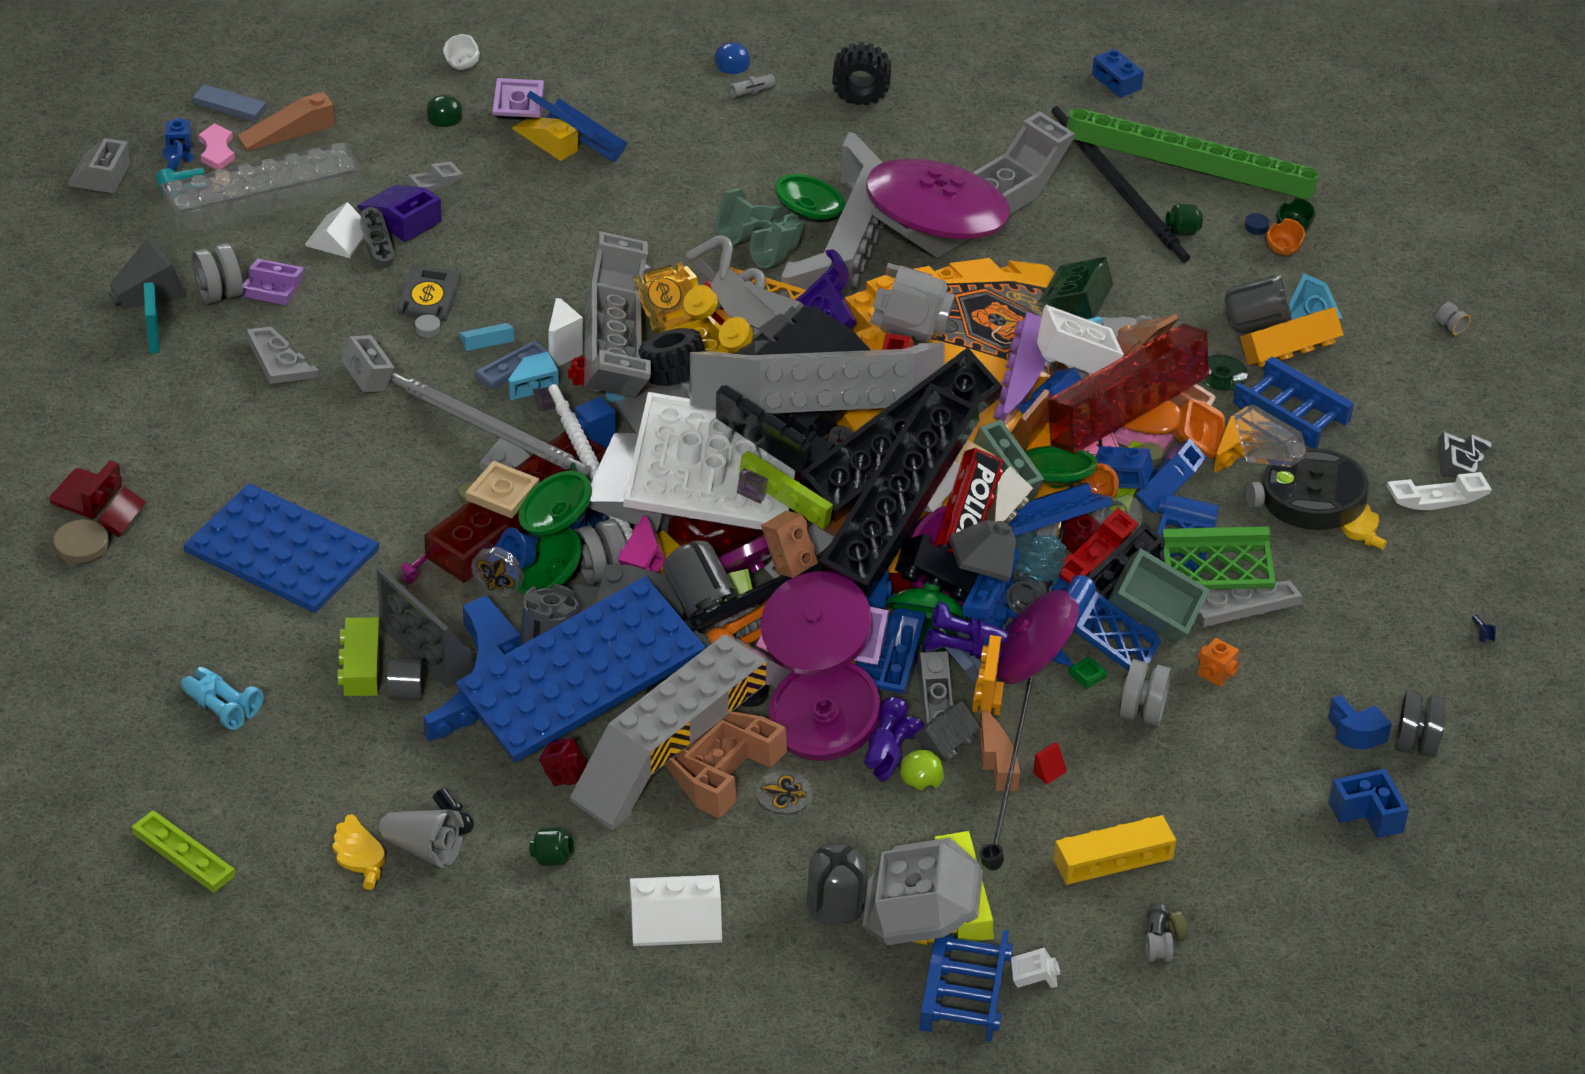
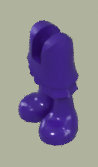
[923,601,1009,660]
[864,697,924,782]

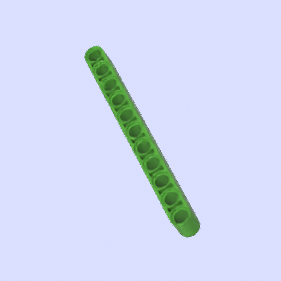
[1066,108,1319,198]

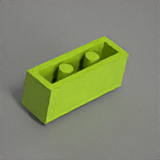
[338,617,380,696]

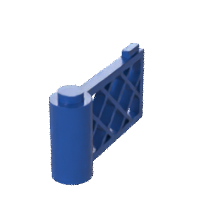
[1157,494,1220,578]
[1065,575,1161,672]

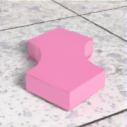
[199,123,235,170]

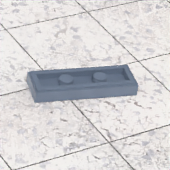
[193,84,267,122]
[475,340,549,390]

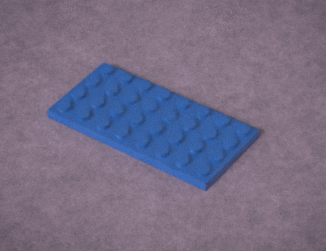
[456,576,706,763]

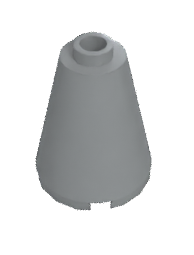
[379,809,464,868]

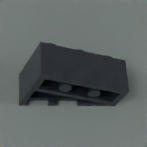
[894,534,979,602]

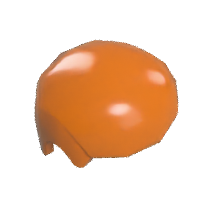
[1266,218,1306,256]
[1080,463,1120,499]

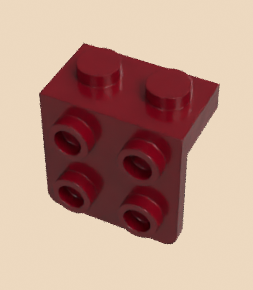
[49,460,122,519]

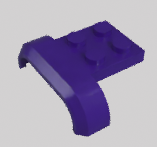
[796,249,857,329]

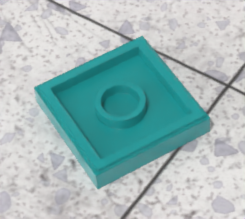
[144,282,160,353]

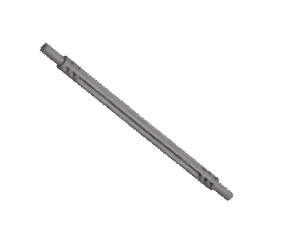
[390,373,590,476]

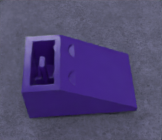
[357,185,442,242]

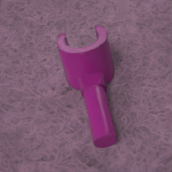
[400,555,426,584]

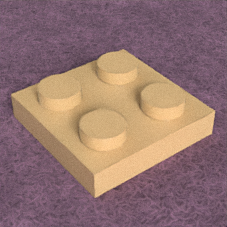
[465,461,539,518]

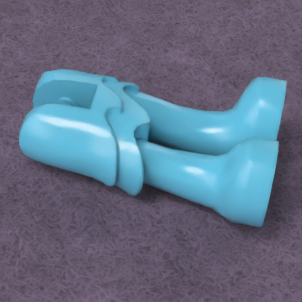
[181,667,264,730]

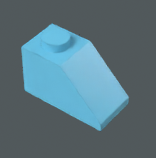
[508,352,559,400]

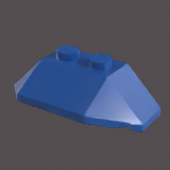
[856,608,926,694]

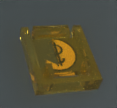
[633,262,698,333]

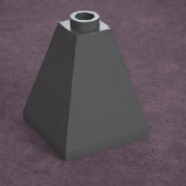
[108,237,186,309]

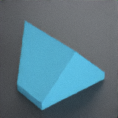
[1288,273,1342,320]

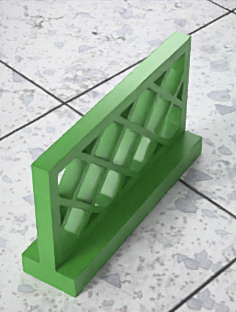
[1162,526,1276,590]

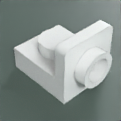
[1011,948,1060,988]

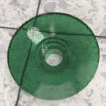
[1197,355,1248,390]

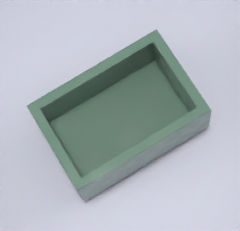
[1108,548,1210,642]

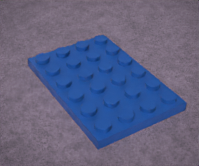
[184,483,379,613]

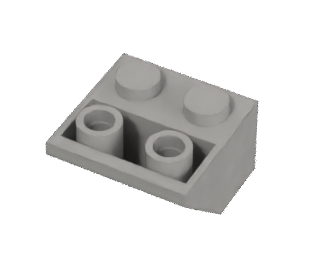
[68,138,130,193]

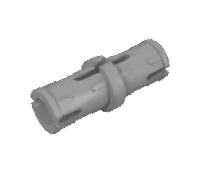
[728,74,776,98]

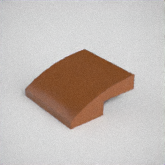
[1011,389,1050,452]

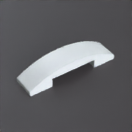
[1386,472,1492,510]

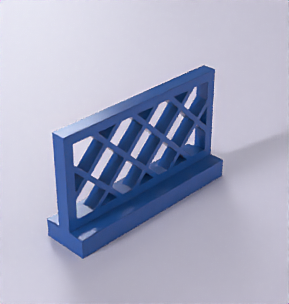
[527,91,627,162]
[1008,483,1113,536]
[962,548,1020,663]

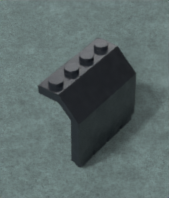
[755,305,871,437]
[716,385,834,474]

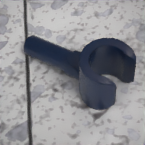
[1472,615,1496,642]

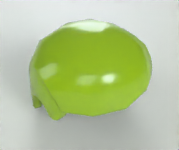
[899,750,944,791]

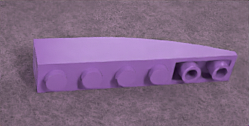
[993,312,1046,425]

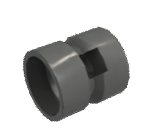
[1006,572,1049,613]

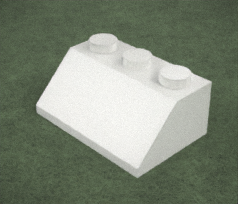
[1037,305,1124,380]
[630,875,722,946]

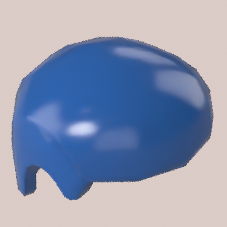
[715,42,750,74]

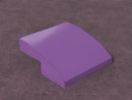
[241,259,305,305]

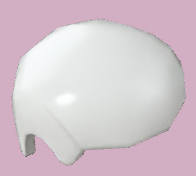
[443,34,480,71]

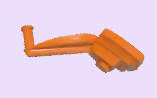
[1099,396,1225,459]

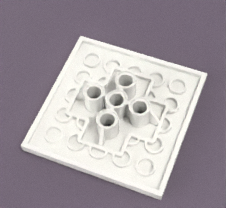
[623,392,795,530]

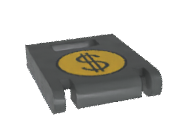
[397,265,461,321]

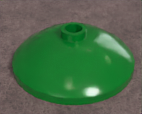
[775,174,845,220]
[1025,446,1097,488]
[519,471,592,536]
[516,528,582,595]
[886,584,968,621]

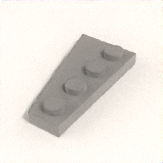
[1196,581,1302,627]

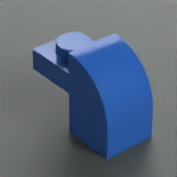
[1328,695,1392,749]

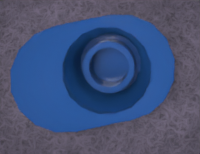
[489,527,538,586]

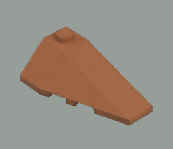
[238,92,335,151]
[1110,314,1179,378]

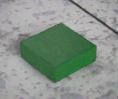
[1068,657,1107,690]

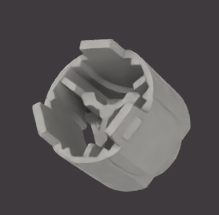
[870,263,955,343]

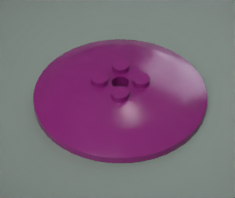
[866,158,1010,239]

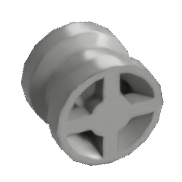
[1145,932,1173,962]

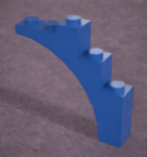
[423,596,521,742]

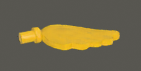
[1340,504,1387,550]
[332,814,385,890]

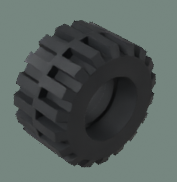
[832,42,891,105]
[638,328,706,385]

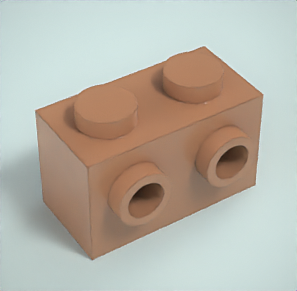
[761,510,818,578]

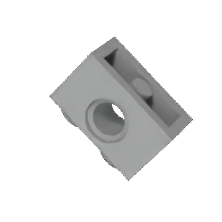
[341,335,395,393]

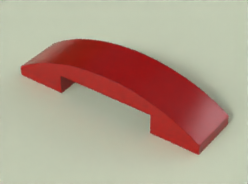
[1053,507,1139,584]

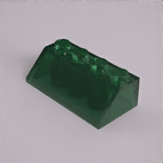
[1039,257,1114,319]

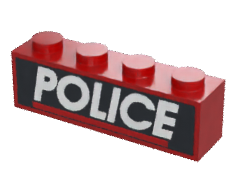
[934,448,1003,554]

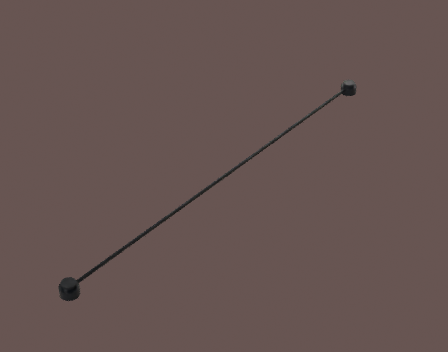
[979,482,1079,871]

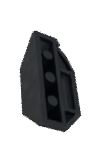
[1087,522,1165,600]

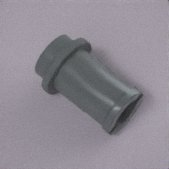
[1146,904,1169,935]

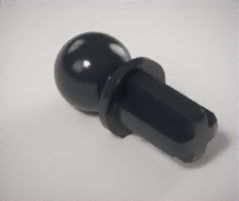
[432,788,474,834]

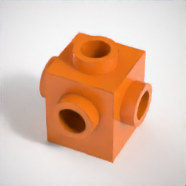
[1198,638,1239,687]

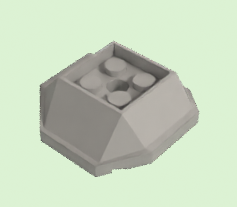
[862,838,983,945]

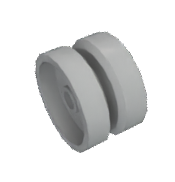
[191,243,243,305]
[574,519,626,585]
[1120,659,1172,727]

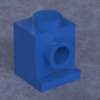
[165,118,191,152]

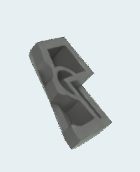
[1438,432,1491,478]

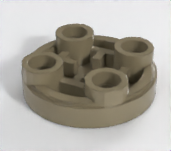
[53,519,109,566]

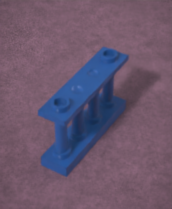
[1233,356,1354,448]
[919,930,1013,1042]

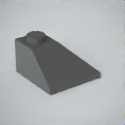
[949,519,1016,582]

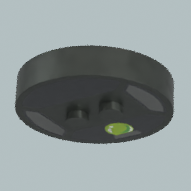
[1263,448,1369,530]

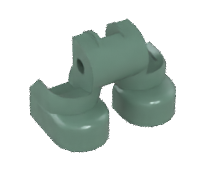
[716,188,805,269]

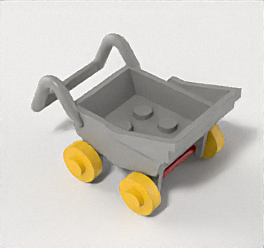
[684,235,804,352]

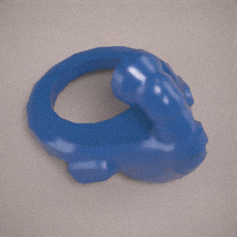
[163,140,193,172]

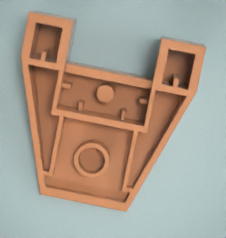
[665,711,787,819]

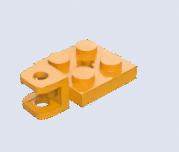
[972,635,1004,716]

